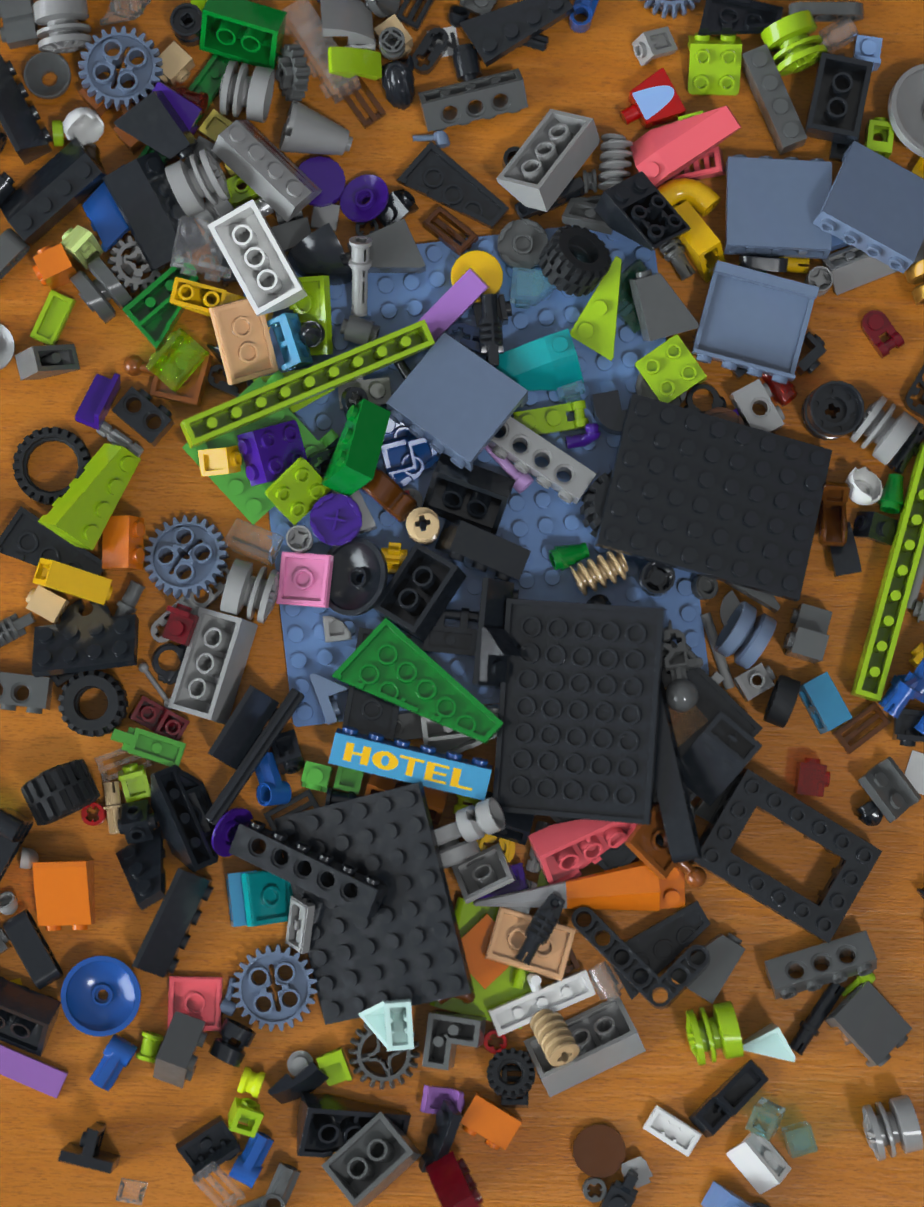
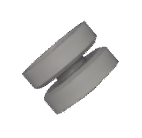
[434,821,481,869]

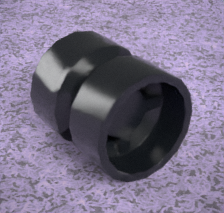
[170,3,202,47]
[639,561,676,597]
[209,1018,256,1067]

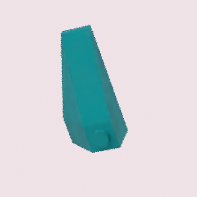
[485,329,584,391]

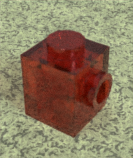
[793,758,830,797]

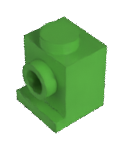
[301,761,333,793]

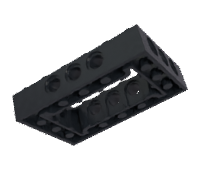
[691,768,882,943]

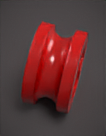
[81,802,106,826]
[484,1029,507,1054]

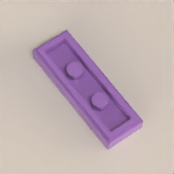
[418,268,489,342]
[0,1043,68,1099]

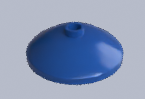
[61,956,141,1037]

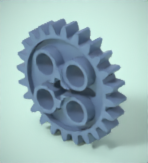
[78,26,163,111]
[144,515,229,600]
[232,944,318,1032]

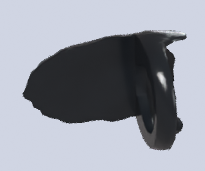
[382,55,415,110]

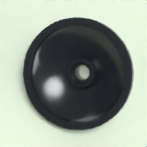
[326,537,388,616]

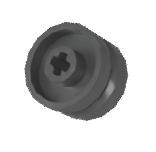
[69,256,133,324]

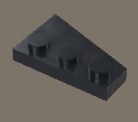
[698,0,784,35]
[116,827,166,911]

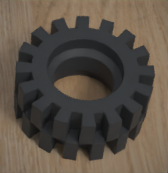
[487,1048,535,1099]

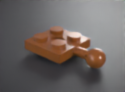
[124,345,213,407]
[624,803,706,888]

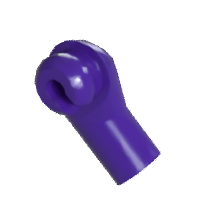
[565,423,601,449]

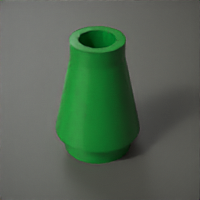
[878,473,904,514]
[548,542,589,571]

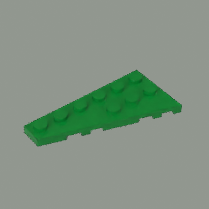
[332,618,504,744]

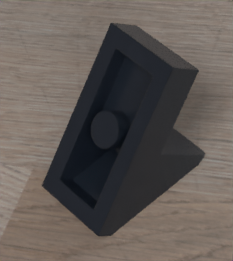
[479,628,521,683]

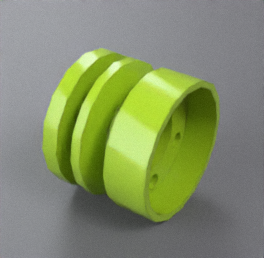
[760,10,828,76]
[685,1001,744,1066]

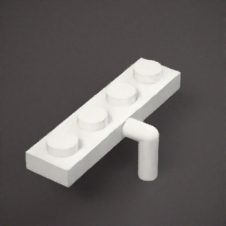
[487,969,596,1036]

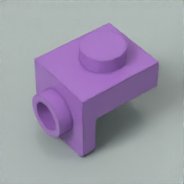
[420,1084,465,1114]

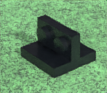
[58,1122,121,1174]

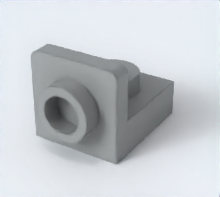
[632,26,678,66]

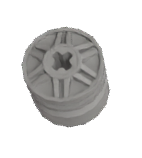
[32,0,93,53]
[219,60,275,123]
[165,148,230,217]
[850,395,919,466]
[220,558,280,624]
[862,1094,924,1161]

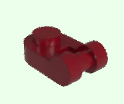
[861,310,905,358]

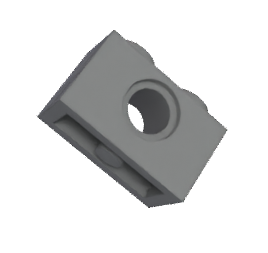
[729,379,785,433]

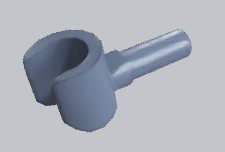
[413,130,450,148]
[220,977,236,1017]

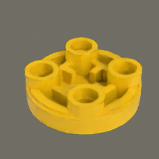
[451,250,503,303]

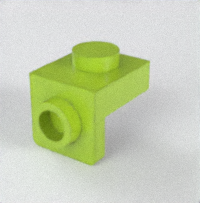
[118,763,151,803]

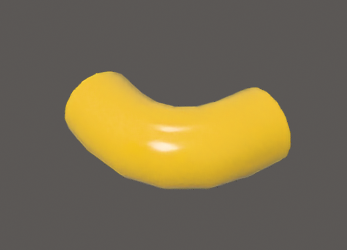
[657,177,721,217]

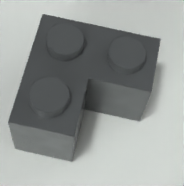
[782,603,833,664]
[422,1010,487,1070]
[153,1011,208,1088]

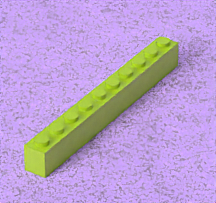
[180,319,435,449]
[850,441,924,702]

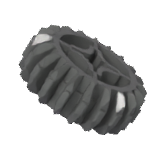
[348,1022,420,1090]

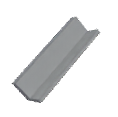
[822,240,924,295]

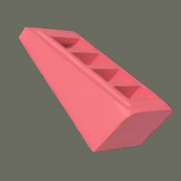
[672,146,726,180]

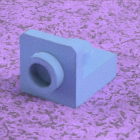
[853,35,883,72]

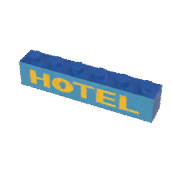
[328,726,493,800]

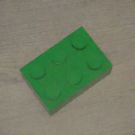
[199,0,287,69]

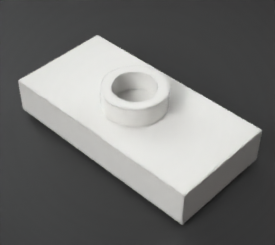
[642,1105,702,1157]

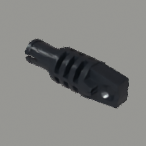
[479,294,504,368]
[515,893,565,966]

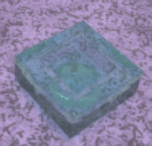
[556,380,585,404]

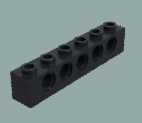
[229,819,388,920]

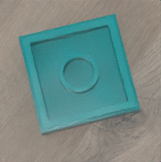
[241,870,293,927]

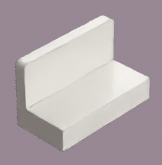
[726,1128,792,1194]

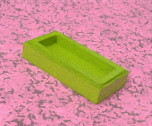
[30,289,76,345]

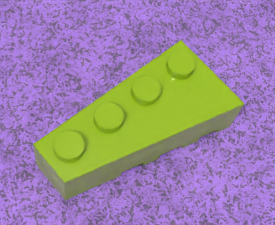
[38,443,141,551]

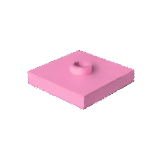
[276,551,334,608]

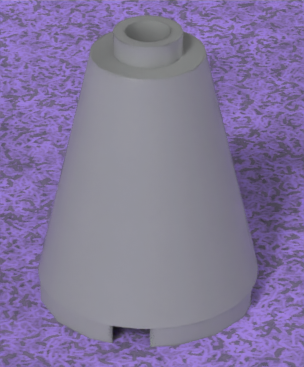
[279,100,353,156]

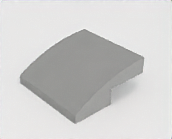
[320,0,375,44]

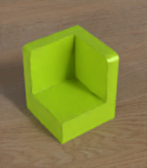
[316,1047,353,1086]

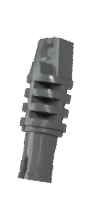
[659,238,696,281]
[0,612,36,648]

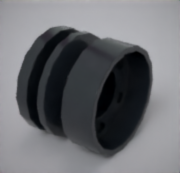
[801,381,864,440]

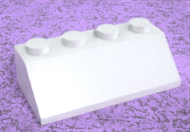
[207,199,308,316]

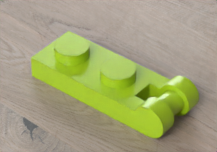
[513,400,589,436]

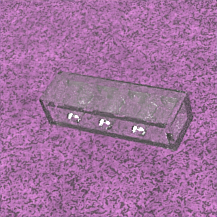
[282,0,361,104]

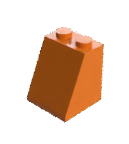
[32,860,95,931]

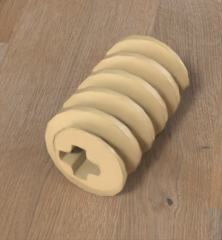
[406,507,440,545]
[570,551,629,596]
[530,1009,580,1067]

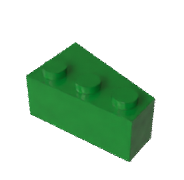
[122,258,201,352]
[321,399,391,496]

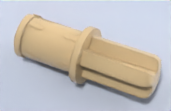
[103,781,122,834]

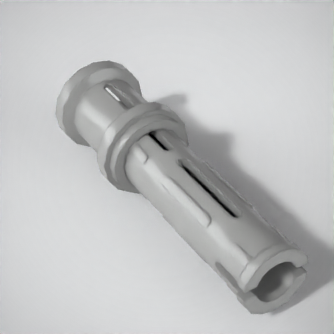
[349,236,372,317]

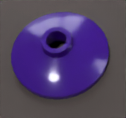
[340,174,389,222]
[211,807,253,857]

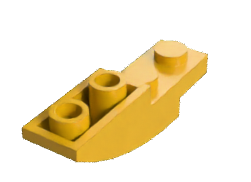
[169,277,274,330]

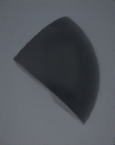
[287,223,352,285]

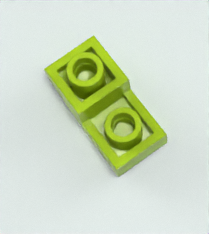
[328,47,382,81]

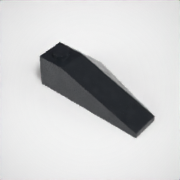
[297,1092,411,1158]

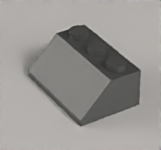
[321,1111,422,1207]

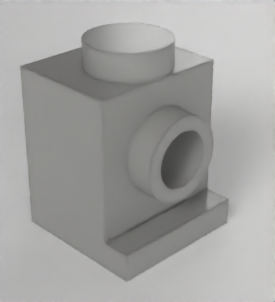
[733,663,776,702]

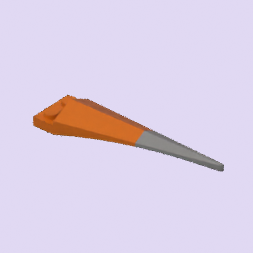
[473,861,685,911]

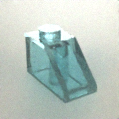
[510,267,557,309]

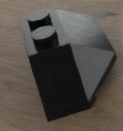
[151,765,219,872]

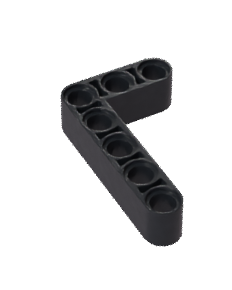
[0,808,34,881]
[572,907,711,1010]

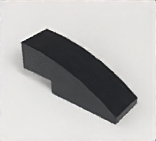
[688,1060,769,1138]

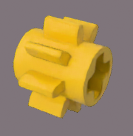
[381,542,408,574]

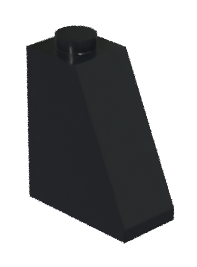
[114,91,198,160]

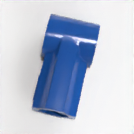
[569,0,599,33]
[255,752,292,806]
[89,1034,138,1091]
[228,1131,274,1188]

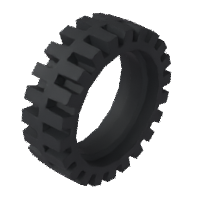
[13,427,92,505]

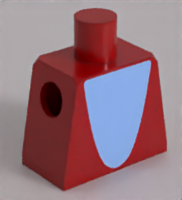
[620,68,686,130]

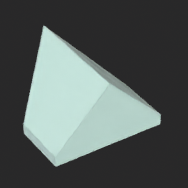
[358,999,414,1051]
[742,1023,796,1062]

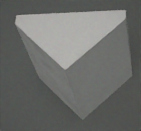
[452,843,517,904]

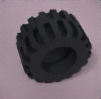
[539,225,612,296]
[58,670,129,737]

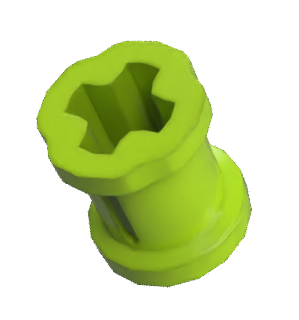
[135,1031,165,1063]

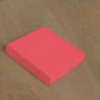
[167,976,223,1031]

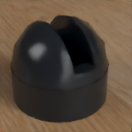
[448,5,470,28]

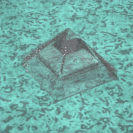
[116,1178,148,1205]

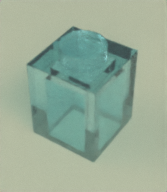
[745,1097,786,1141]
[781,1121,818,1158]

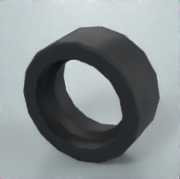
[764,675,801,728]

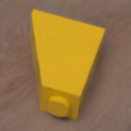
[673,200,726,283]
[32,558,113,605]

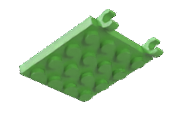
[182,370,339,525]

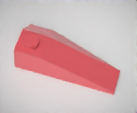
[630,106,742,188]
[528,819,638,885]

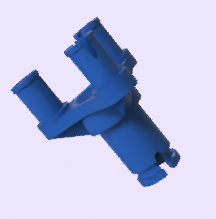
[878,657,924,734]

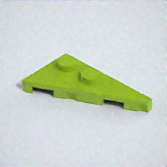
[570,256,622,361]

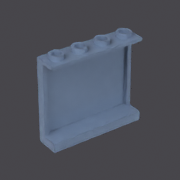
[812,140,924,273]
[723,154,832,259]
[691,260,819,384]
[386,332,528,471]

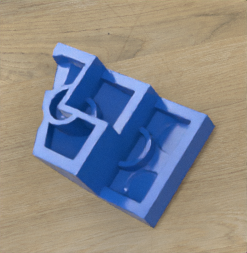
[82,164,130,252]
[380,417,439,488]

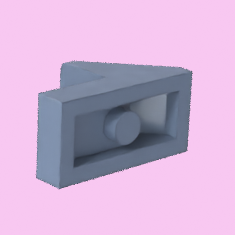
[309,673,349,725]

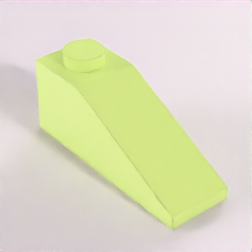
[61,225,104,270]

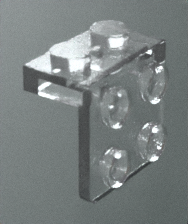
[170,215,232,282]

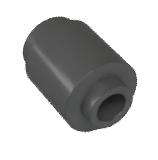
[340,315,380,345]

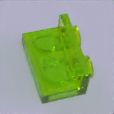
[146,328,210,393]

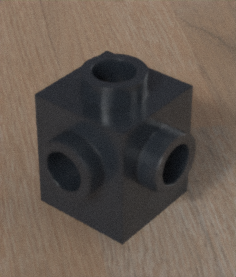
[118,799,158,844]

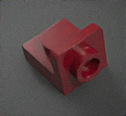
[162,603,199,647]

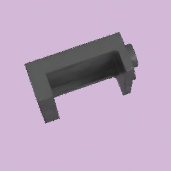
[825,981,912,1067]

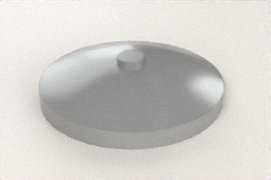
[888,64,924,158]

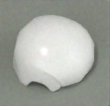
[63,107,105,146]
[845,467,883,505]

